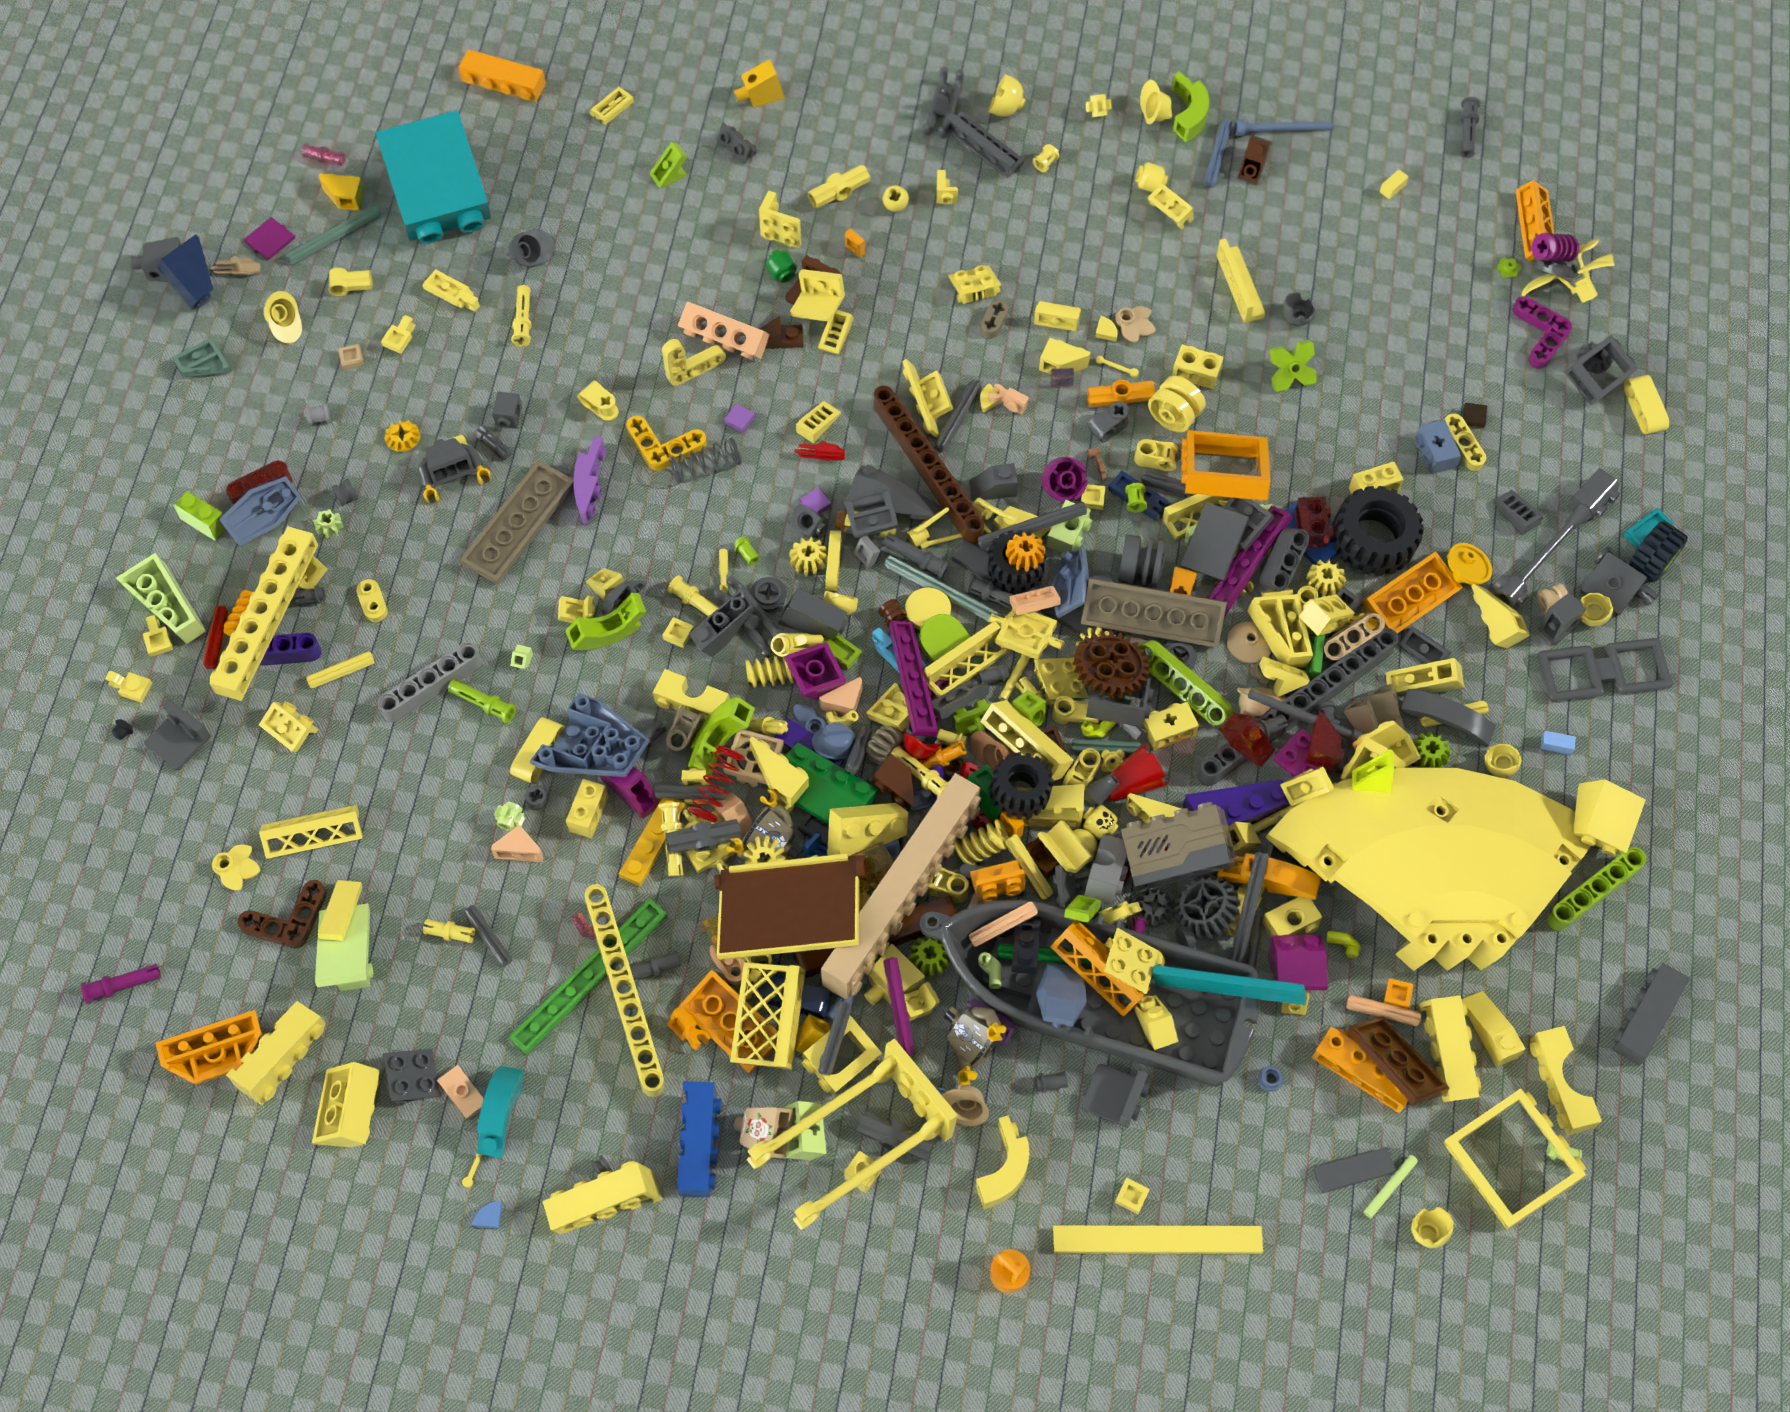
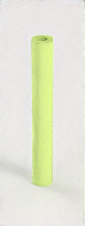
[1363,1155,1418,1219]

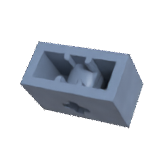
[1415,420,1461,474]

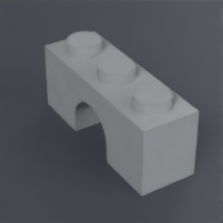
[1084,834,1129,904]

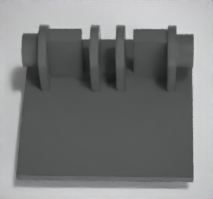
[383,1049,441,1106]

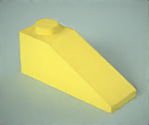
[1385,658,1464,695]
[1461,991,1525,1068]

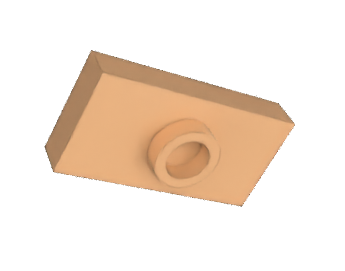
[1009,586,1061,615]
[437,1065,484,1121]

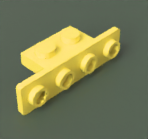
[902,359,953,439]

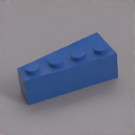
[677,1081,722,1197]

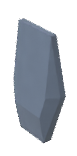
[219,476,302,546]
[1051,546,1089,618]
[1036,961,1087,1028]

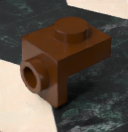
[1026,837,1060,879]

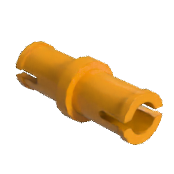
[919,740,967,769]

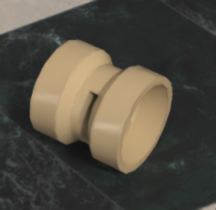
[1537,584,1568,612]

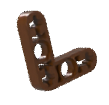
[237,880,327,949]

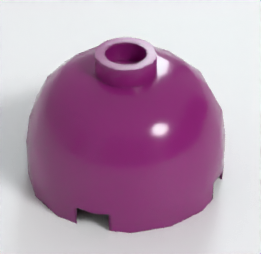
[1042,457,1088,502]

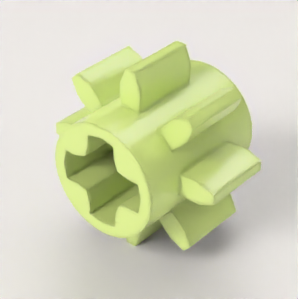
[313,509,343,539]
[494,802,525,831]

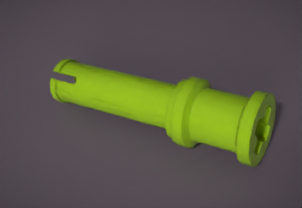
[448,678,517,724]

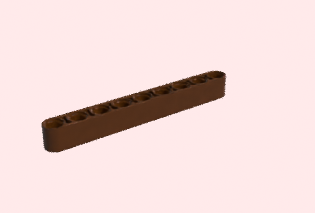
[874,385,984,544]

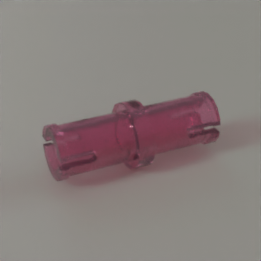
[302,144,345,166]

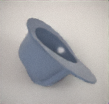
[812,722,857,759]

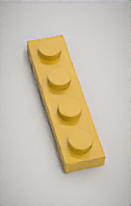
[619,798,687,887]

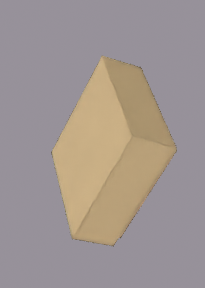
[338,344,365,370]

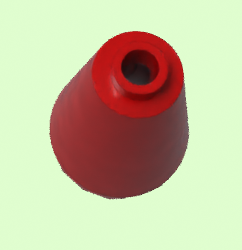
[1106,743,1169,802]

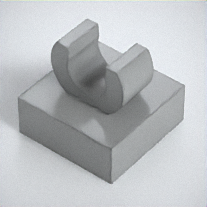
[854,536,883,568]

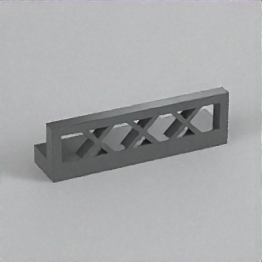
[945,111,1024,178]

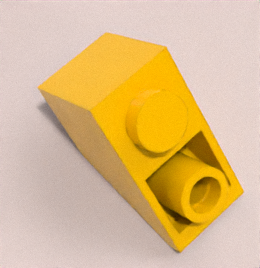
[318,173,365,211]

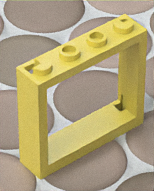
[1444,1089,1586,1230]

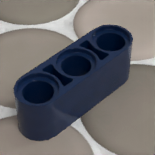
[756,973,832,1019]

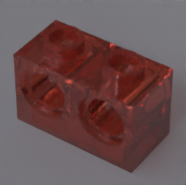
[1295,497,1334,548]

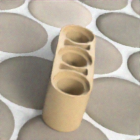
[1323,612,1385,660]

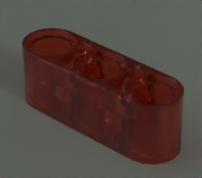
[226,461,293,505]

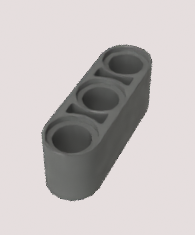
[1260,528,1309,591]

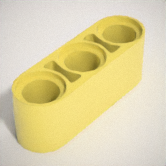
[1624,375,1669,434]
[510,717,565,784]

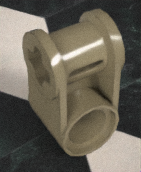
[666,705,704,752]

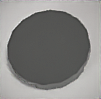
[1535,259,1579,278]

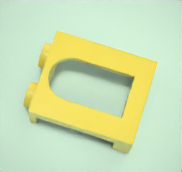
[801,1015,882,1096]

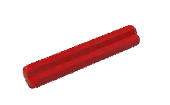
[203,605,228,670]

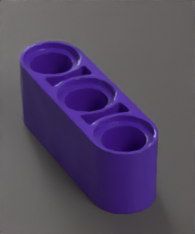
[260,633,322,666]

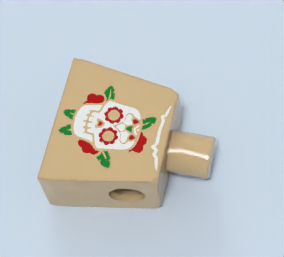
[734,1107,794,1158]

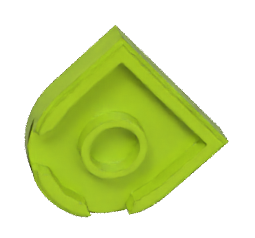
[919,614,971,663]

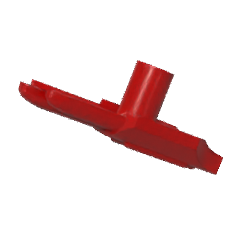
[794,441,845,461]

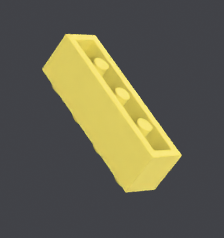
[980,700,1074,781]

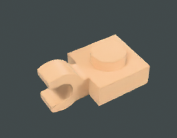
[988,384,1029,415]

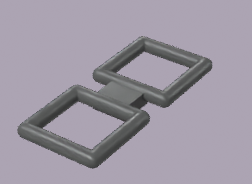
[1538,638,1673,701]

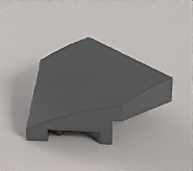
[602,580,646,615]

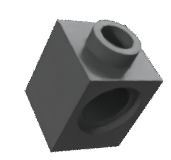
[492,391,522,428]
[788,503,828,539]

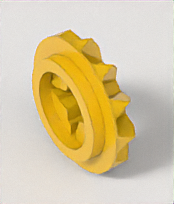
[384,419,420,452]

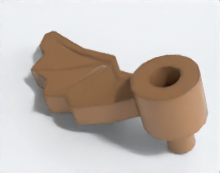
[1087,447,1106,481]

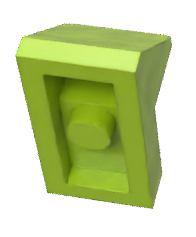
[649,142,687,188]

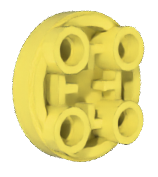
[905,587,951,630]

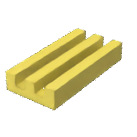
[590,87,634,125]

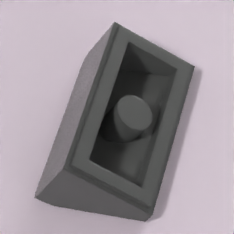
[1399,626,1452,664]

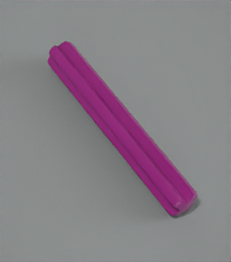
[883,957,915,1056]

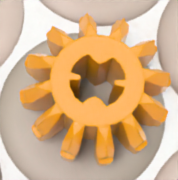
[1006,531,1045,572]

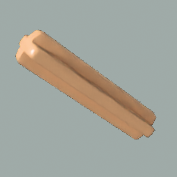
[969,901,1038,947]
[1346,995,1421,1026]

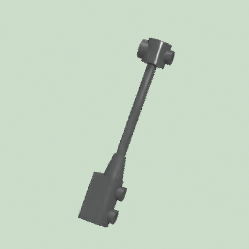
[1492,468,1620,607]

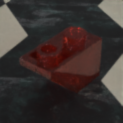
[1220,713,1275,767]

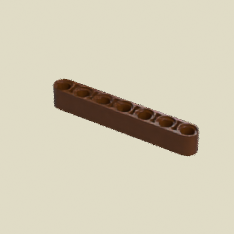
[793,896,957,978]

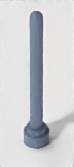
[1234,119,1334,136]

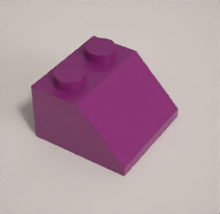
[784,642,846,700]
[1268,935,1328,990]

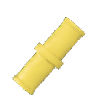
[423,919,475,943]

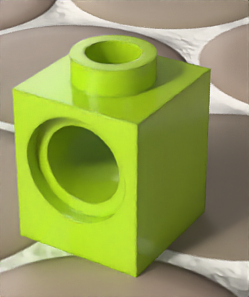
[1012,690,1046,727]

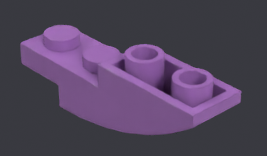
[574,436,607,526]

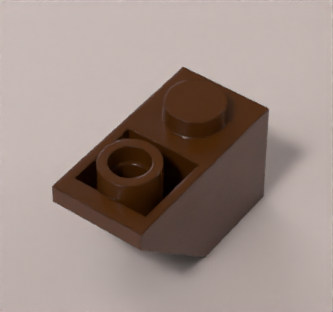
[1237,136,1273,184]
[871,754,915,809]

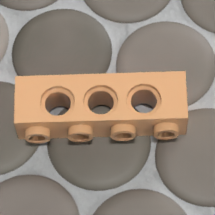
[678,302,770,360]

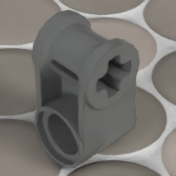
[1087,402,1129,443]

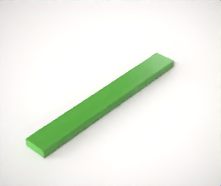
[508,898,667,1056]

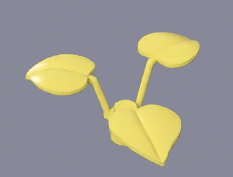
[1522,238,1614,303]

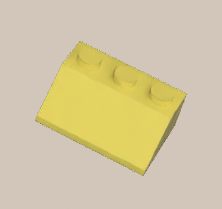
[312,1062,380,1148]

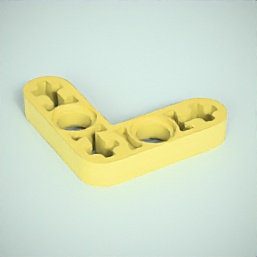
[662,339,726,386]

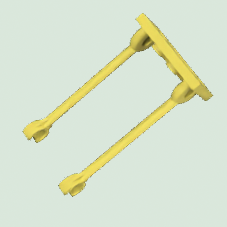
[747,1038,958,1230]

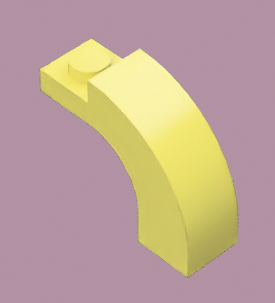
[975,1115,1029,1210]

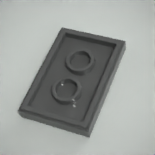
[1181,502,1249,582]

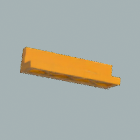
[1515,180,1555,261]
[1050,920,1150,1017]

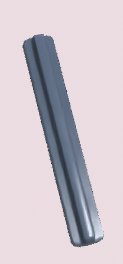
[1204,119,1232,188]

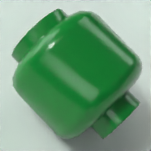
[765,250,797,283]

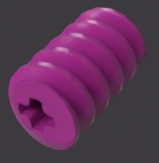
[1531,233,1579,262]

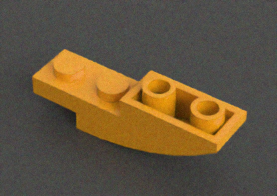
[1217,853,1321,900]

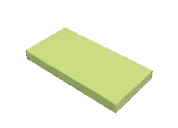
[315,903,370,988]

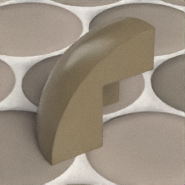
[1344,683,1405,734]

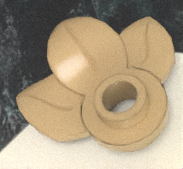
[1115,306,1156,343]

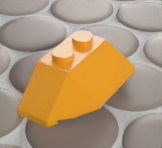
[156,1010,262,1085]

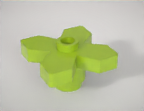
[1269,340,1317,392]

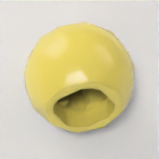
[882,185,909,212]

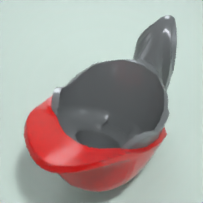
[903,722,941,759]

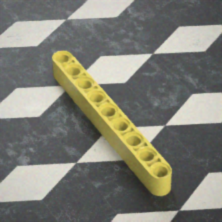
[585,884,664,1097]

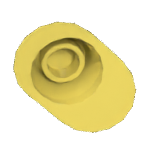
[1140,80,1172,125]
[264,291,302,343]

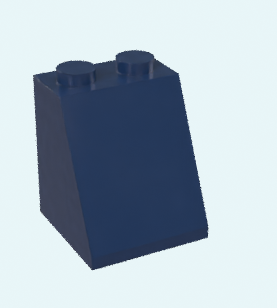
[157,234,214,309]

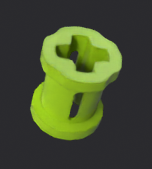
[1125,483,1147,513]

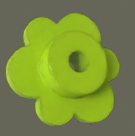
[1497,258,1522,278]

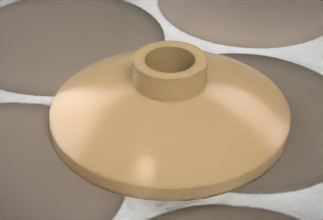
[1227,622,1272,664]

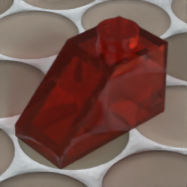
[1304,711,1344,771]

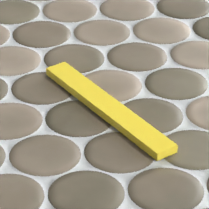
[1053,1225,1263,1254]

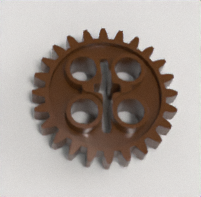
[1073,631,1150,699]

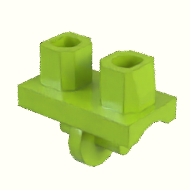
[953,699,992,735]

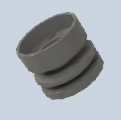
[1118,534,1166,588]

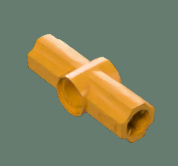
[1087,380,1155,407]

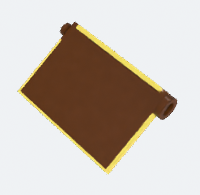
[714,854,868,960]

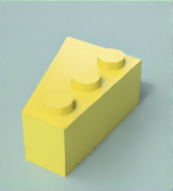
[827,803,908,856]

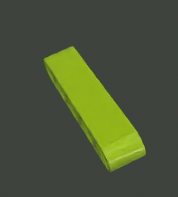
[1137,640,1233,725]
[1547,847,1646,931]

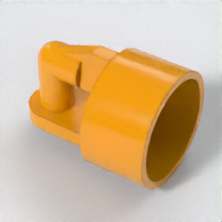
[990,1249,1030,1294]

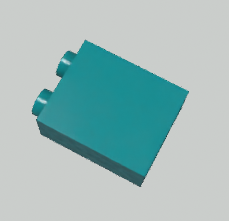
[375,110,491,244]

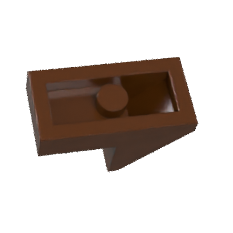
[760,316,803,349]

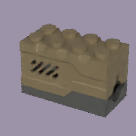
[1121,802,1238,890]

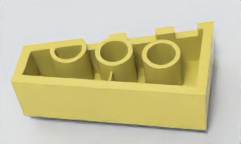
[1418,995,1481,1102]
[226,1001,326,1106]

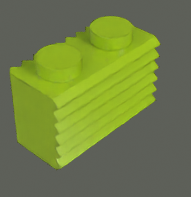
[174,491,226,540]

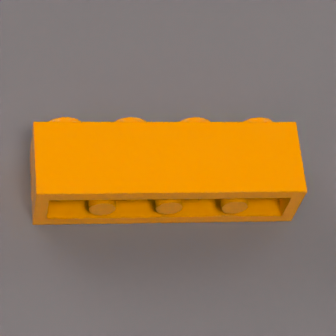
[458,49,546,102]

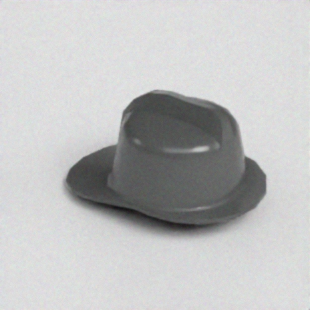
[507,229,554,267]

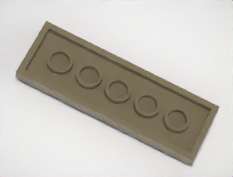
[459,460,574,585]
[1080,578,1227,648]

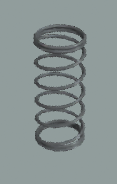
[669,437,742,484]

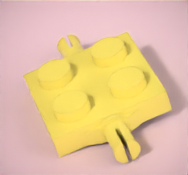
[988,609,1065,659]
[681,808,737,874]

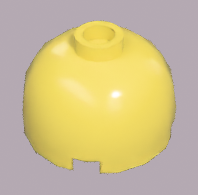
[988,74,1026,118]

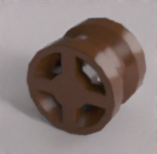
[878,599,907,627]

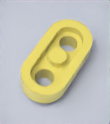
[356,579,388,622]

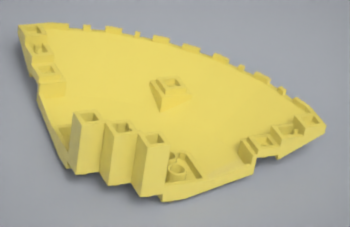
[1265,768,1591,971]

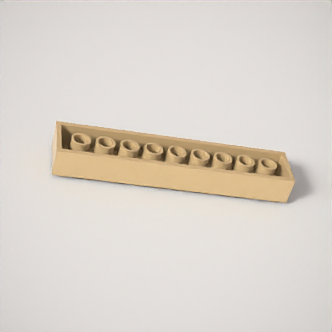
[821,773,981,1001]

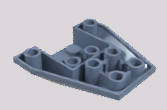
[530,693,649,777]

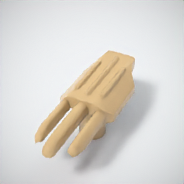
[211,256,261,275]

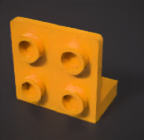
[970,860,1025,902]

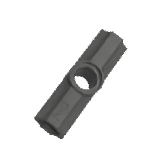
[665,819,741,855]
[856,1111,935,1162]

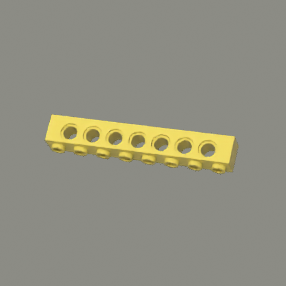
[210,527,318,701]

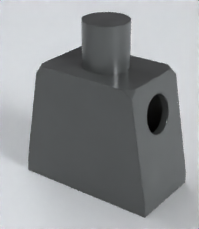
[131,237,181,282]

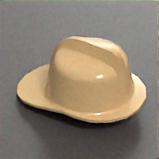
[1237,687,1287,718]
[941,1084,989,1126]

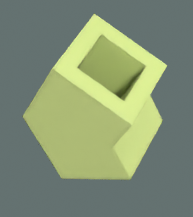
[510,644,533,669]

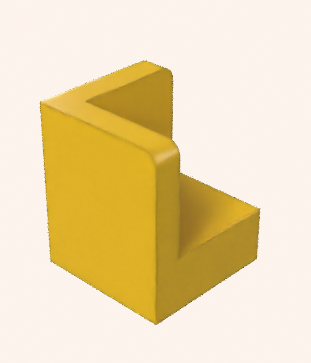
[795,1014,831,1054]

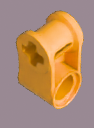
[1170,567,1197,595]

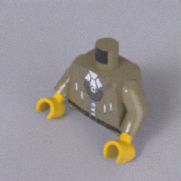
[726,790,801,861]
[944,1006,1008,1086]

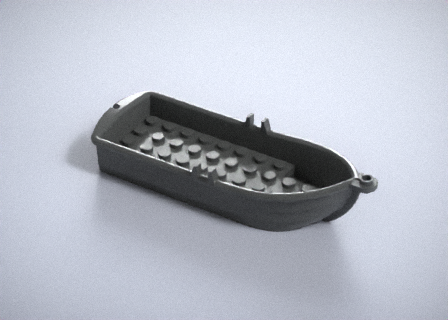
[920,900,1260,1087]

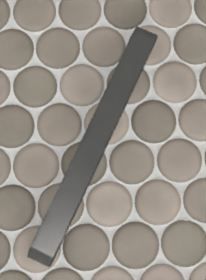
[1198,628,1398,786]

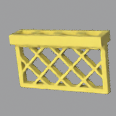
[730,962,806,1070]

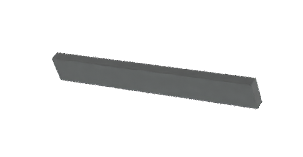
[952,540,1119,636]

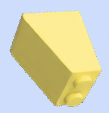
[1573,779,1645,856]

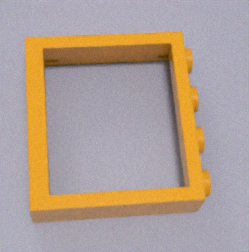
[1181,430,1271,501]

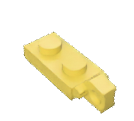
[422,270,480,312]

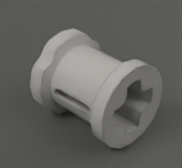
[305,403,331,426]

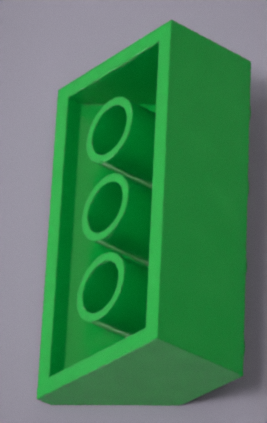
[769,743,878,824]

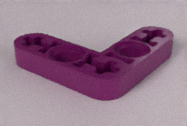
[1513,296,1572,369]

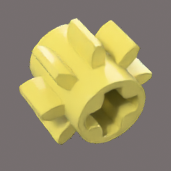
[1086,94,1112,117]

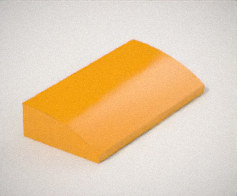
[1362,551,1463,634]
[678,970,778,1074]

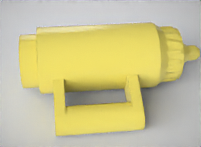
[771,633,824,657]

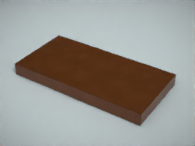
[1346,1016,1449,1105]

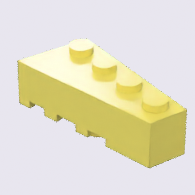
[543,1161,663,1234]

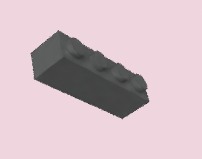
[1612,963,1690,1066]

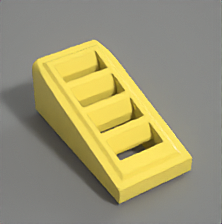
[818,310,853,355]
[796,401,841,444]

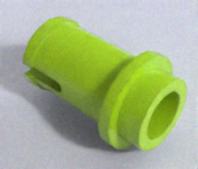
[734,536,760,566]

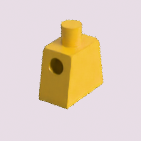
[734,59,785,107]

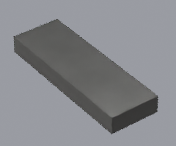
[1313,1147,1396,1193]

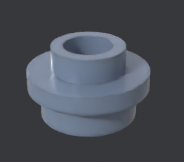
[1258,1066,1284,1092]

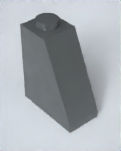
[778,588,847,640]

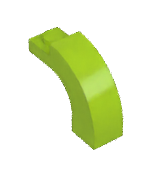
[1171,71,1209,143]
[565,593,647,650]
[688,696,755,775]

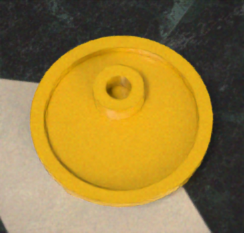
[1447,543,1492,585]

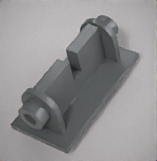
[717,122,757,164]

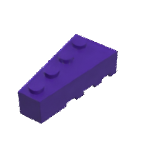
[1183,779,1290,826]

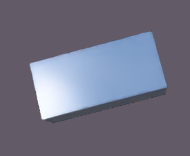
[1540,731,1576,755]

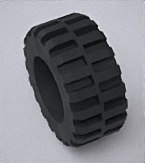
[1331,486,1424,576]

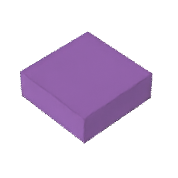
[724,404,755,433]
[800,487,831,517]

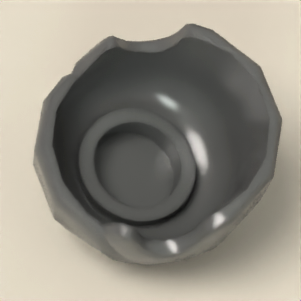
[1283,292,1316,326]

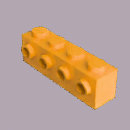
[1312,1026,1408,1114]

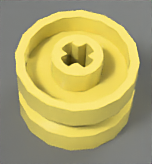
[1148,376,1206,433]

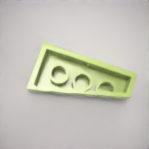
[116,553,206,644]

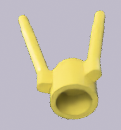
[973,498,1016,534]
[906,507,963,550]

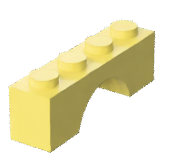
[1530,1026,1602,1136]

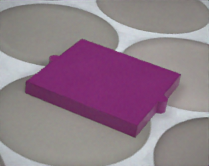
[244,217,296,260]

